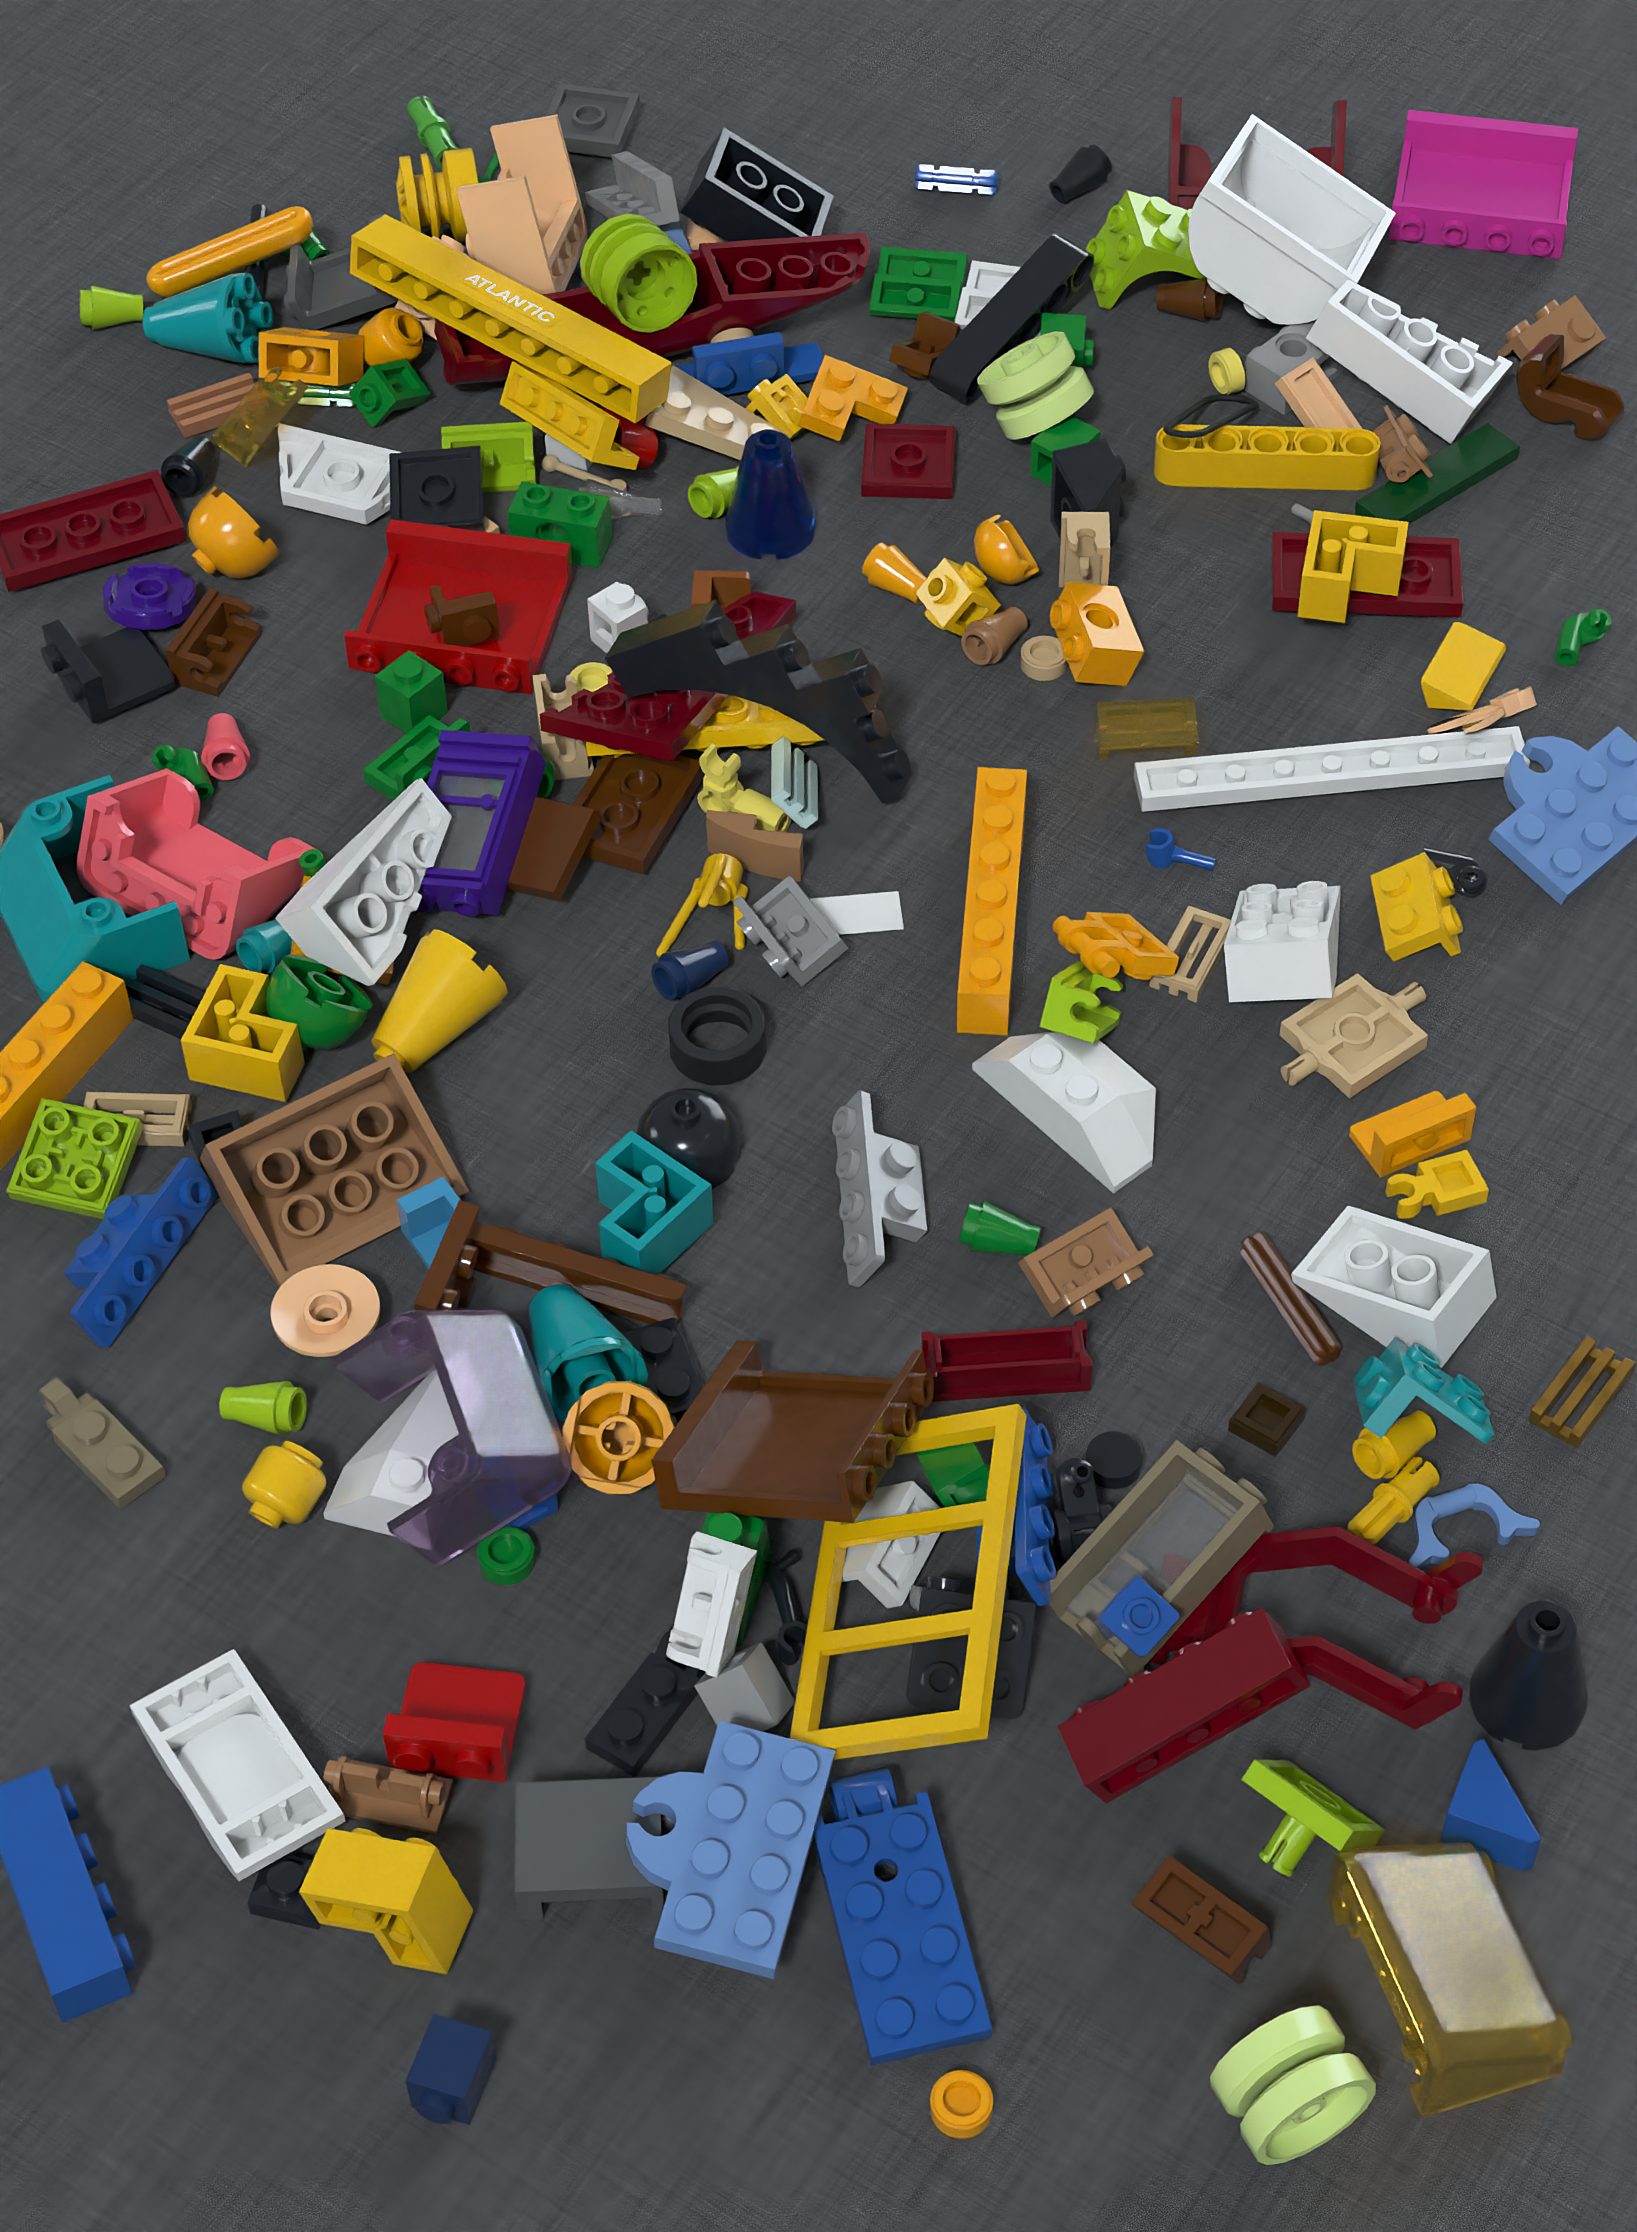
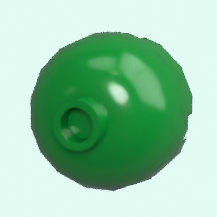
[266,954,372,1051]

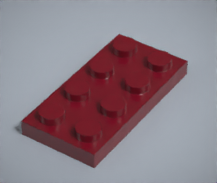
[0,470,187,592]
[1271,532,1463,617]

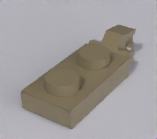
[39,1377,166,1509]

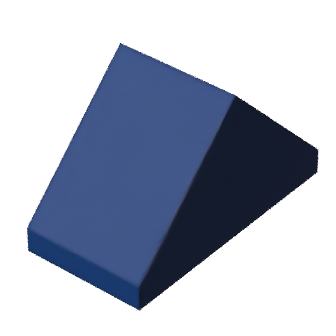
[1440,1739,1541,1872]

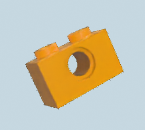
[259,327,364,386]
[1050,582,1144,686]

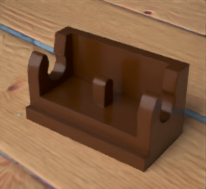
[166,588,262,697]
[1132,1855,1272,1984]

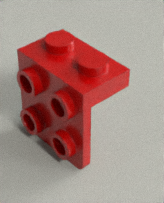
[382,1662,526,1783]

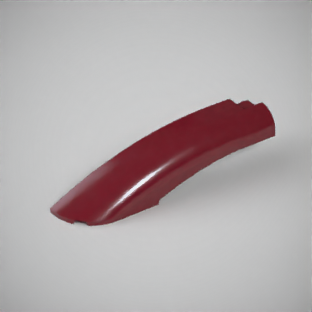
[434,232,870,385]

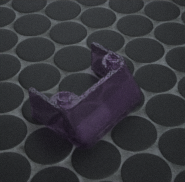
[331,1310,572,1567]

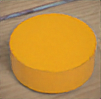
[930,2070,993,2139]

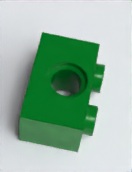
[507,481,613,569]

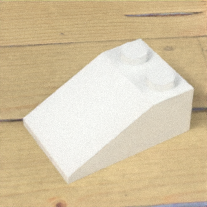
[1291,1206,1497,1368]

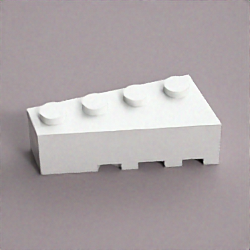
[1306,280,1513,444]

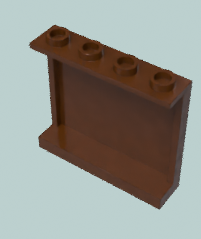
[651,1340,934,1523]

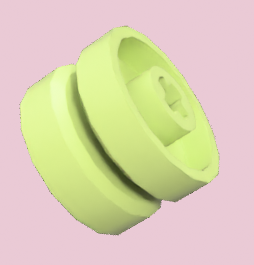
[977,331,1094,440]
[1210,2005,1376,2165]

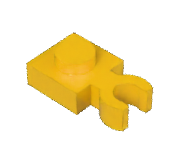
[1385,1150,1489,1219]

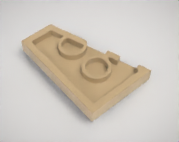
[645,365,788,472]

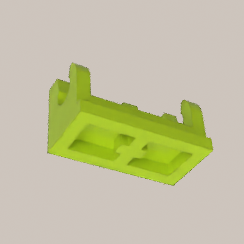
[441,422,536,492]
[1040,961,1123,1043]

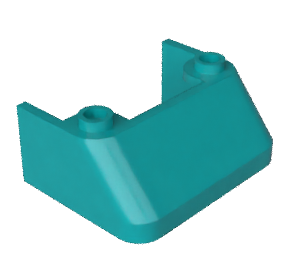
[0,775,190,1002]

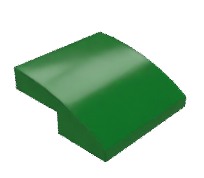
[869,246,968,322]

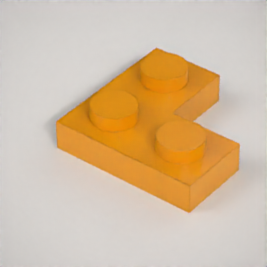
[798,355,908,442]

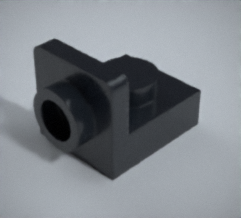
[247,1854,321,1930]

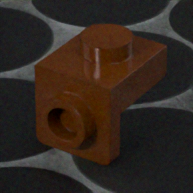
[889,312,961,378]
[424,585,500,646]

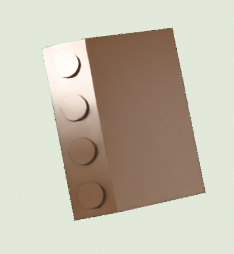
[200,1053,469,1288]

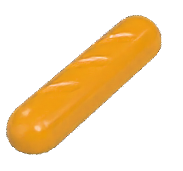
[146,206,313,298]

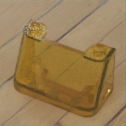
[1326,1842,1572,2118]

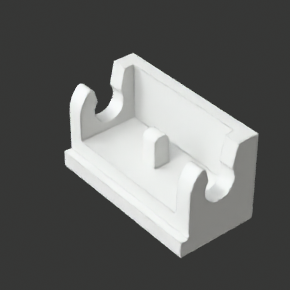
[666,1531,757,1678]

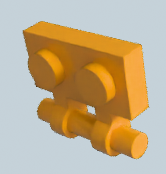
[1052,912,1179,980]

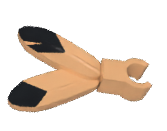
[1427,686,1537,734]

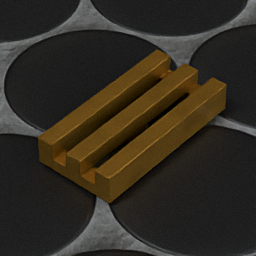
[1529,1336,1635,1448]

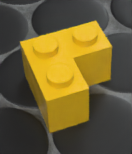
[1297,510,1409,623]
[180,964,305,1102]
[299,1828,474,1974]

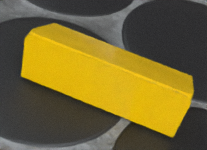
[1421,622,1506,711]

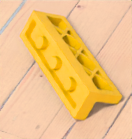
[499,361,640,470]

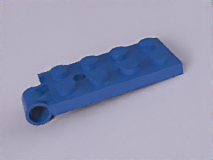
[813,1768,992,2066]

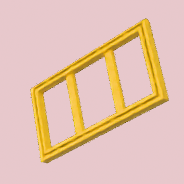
[789,1403,1027,1760]

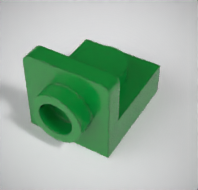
[349,359,431,427]

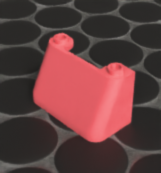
[77,768,316,960]

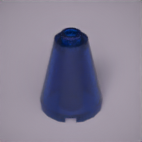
[725,429,816,560]

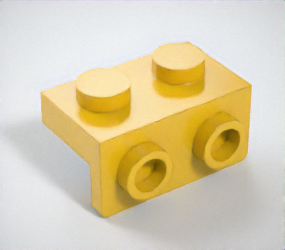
[1370,852,1463,962]

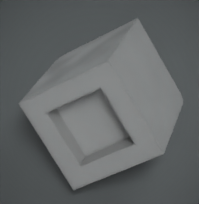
[694,1642,794,1732]

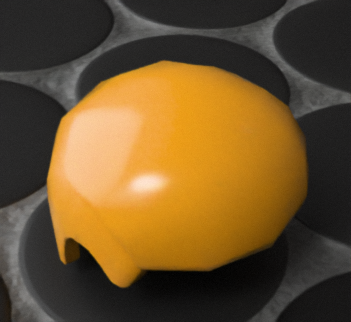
[974,514,1040,585]

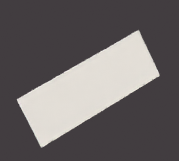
[810,891,904,935]

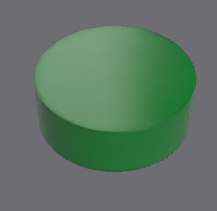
[477,1526,535,1585]

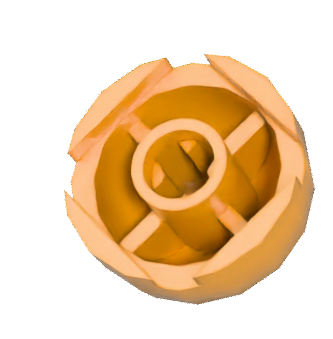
[188,486,280,579]
[563,1381,675,1494]

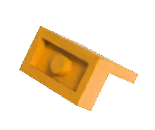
[1349,1091,1477,1178]

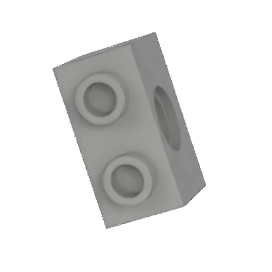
[1244,320,1343,415]

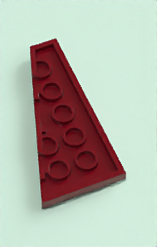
[539,591,796,761]

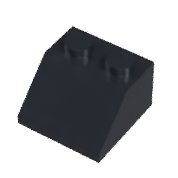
[1050,439,1126,549]

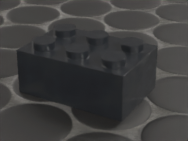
[680,128,834,242]

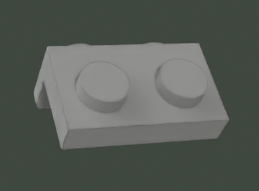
[733,875,849,987]

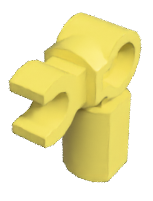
[697,743,791,832]

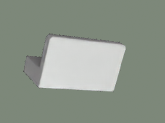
[841,1481,941,1608]

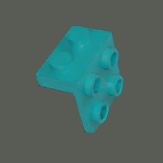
[1354,1337,1495,1444]

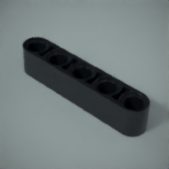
[929,233,1094,405]

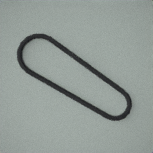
[1163,394,1258,438]

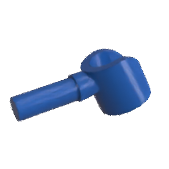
[1145,828,1216,870]

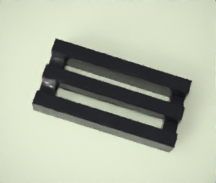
[125,964,205,1039]

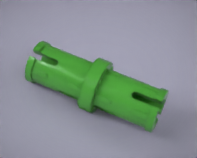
[407,96,458,169]

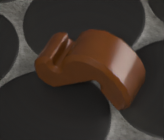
[1516,334,1624,440]

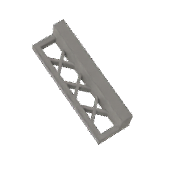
[585,151,680,226]

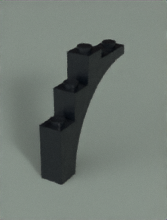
[605,600,912,804]

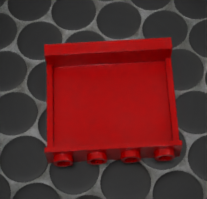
[344,519,573,695]

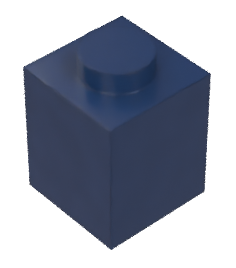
[406,2014,497,2125]

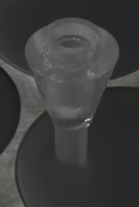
[577,478,661,520]

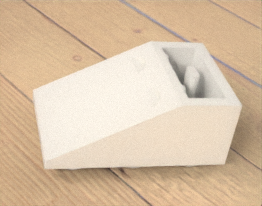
[1224,881,1341,1002]

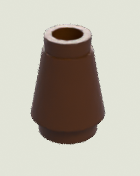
[1156,278,1224,322]

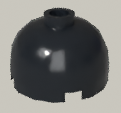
[637,1088,741,1190]

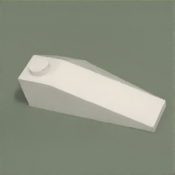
[275,778,452,986]
[323,1347,505,1545]

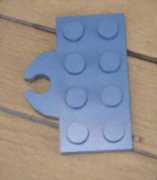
[1488,726,1637,905]
[626,1720,835,1979]

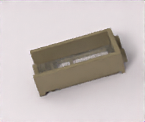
[1047,1440,1274,1677]

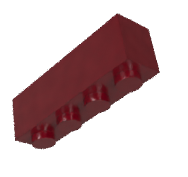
[1057,1608,1311,1804]

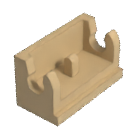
[1059,512,1110,589]
[532,674,594,780]

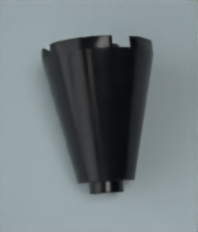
[1469,1601,1588,1751]

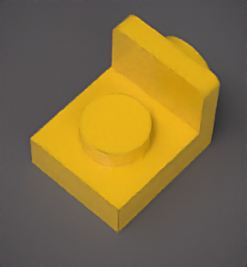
[745,374,808,443]

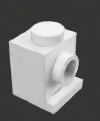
[587,582,649,654]

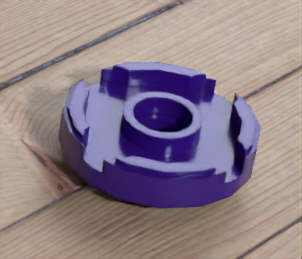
[102,563,197,630]

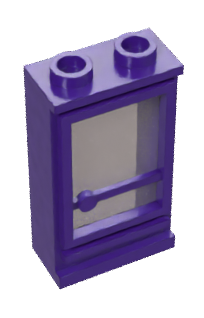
[416,730,547,917]

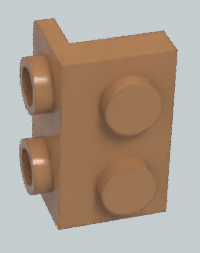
[1496,295,1606,370]
[1018,1207,1154,1318]

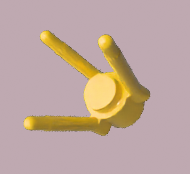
[656,853,748,957]

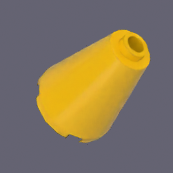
[371,929,508,1073]

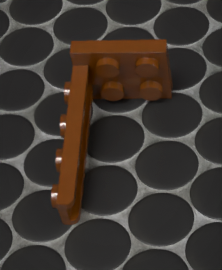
[412,1200,687,1370]

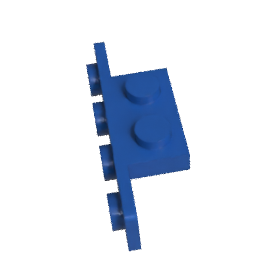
[671,332,823,395]
[64,1157,218,1347]
[976,1407,1056,1606]

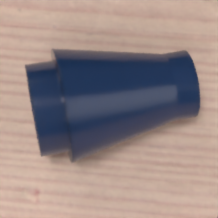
[651,940,729,1000]

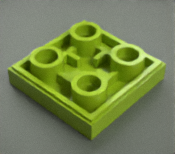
[6,1098,144,1219]

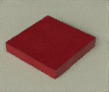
[861,423,956,499]

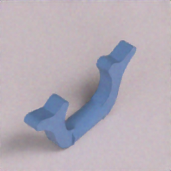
[1408,1484,1540,1570]

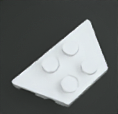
[278,423,402,525]

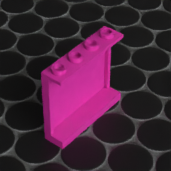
[1388,110,1578,259]

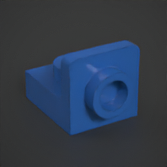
[1092,1575,1179,1658]

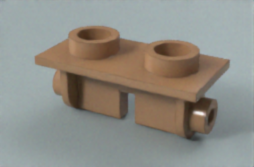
[1373,405,1433,483]
[324,1756,453,1834]

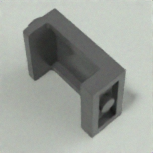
[284,212,399,330]
[515,1777,675,1920]

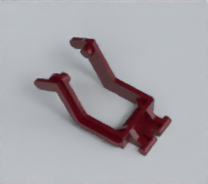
[1149,1526,1483,1730]

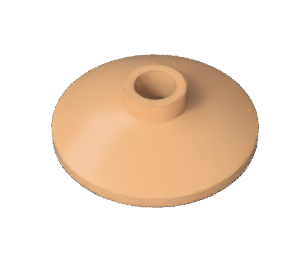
[270,1264,380,1357]

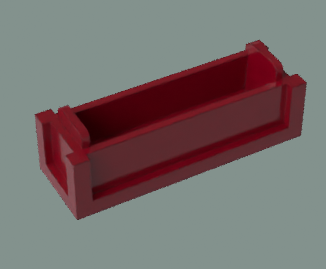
[921,1320,1093,1402]

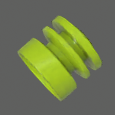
[580,213,697,333]

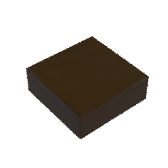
[1228,1382,1306,1457]

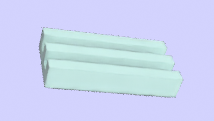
[771,736,818,829]

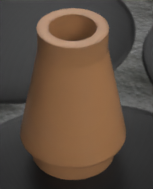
[961,607,1028,665]

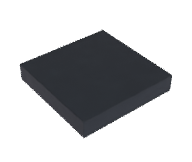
[389,446,485,532]

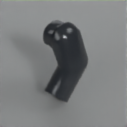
[1422,847,1486,897]

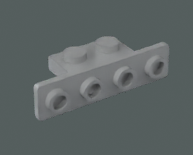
[832,1090,927,1287]

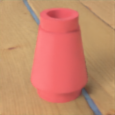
[201,713,250,780]

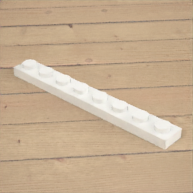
[1134,726,1530,812]

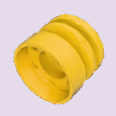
[396,148,478,243]

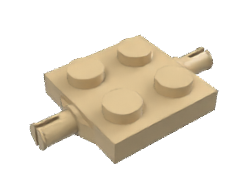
[1280,973,1428,1098]

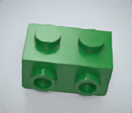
[363,715,471,801]

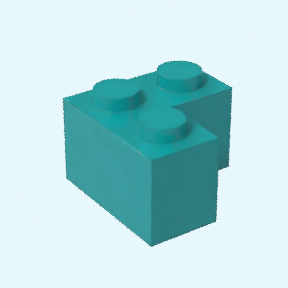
[595,1130,714,1274]

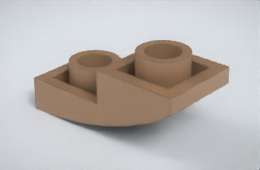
[706,810,804,882]

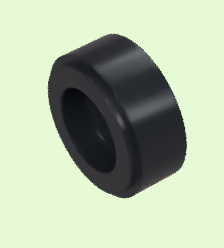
[1086,1431,1143,1489]

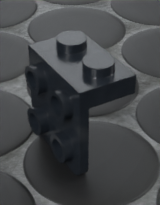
[41,619,176,724]
[906,1576,1037,1719]

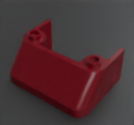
[1168,97,1347,210]

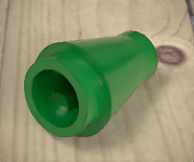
[958,1200,1041,1256]

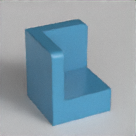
[396,1176,460,1270]

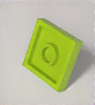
[1241,1759,1385,1877]

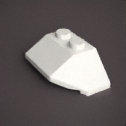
[972,1031,1156,1193]

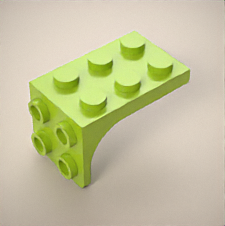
[1086,190,1207,310]

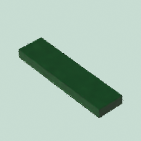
[1354,423,1520,524]

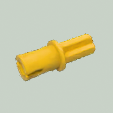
[1347,1457,1440,1545]

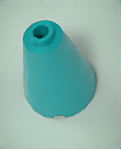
[529,1284,648,1423]

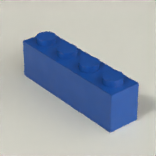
[0,1767,136,2023]

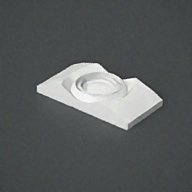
[129,1649,345,1882]

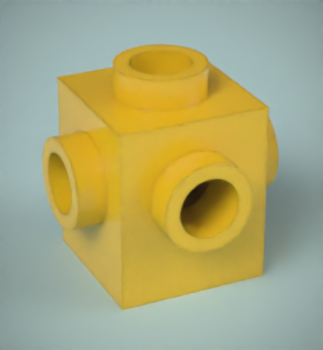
[915,558,1001,636]

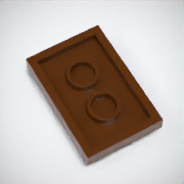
[573,753,705,874]

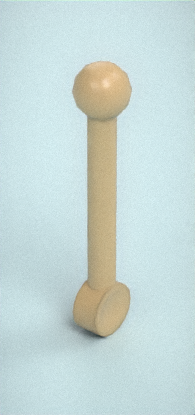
[542,455,627,498]

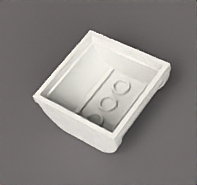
[1188,114,1396,325]

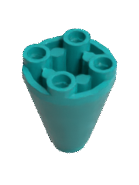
[143,273,273,363]

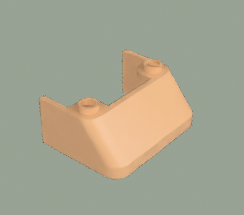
[456,114,587,295]

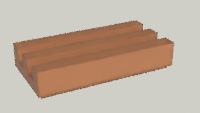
[167,372,268,438]

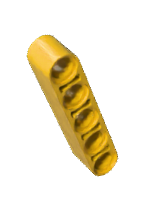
[1153,424,1381,491]

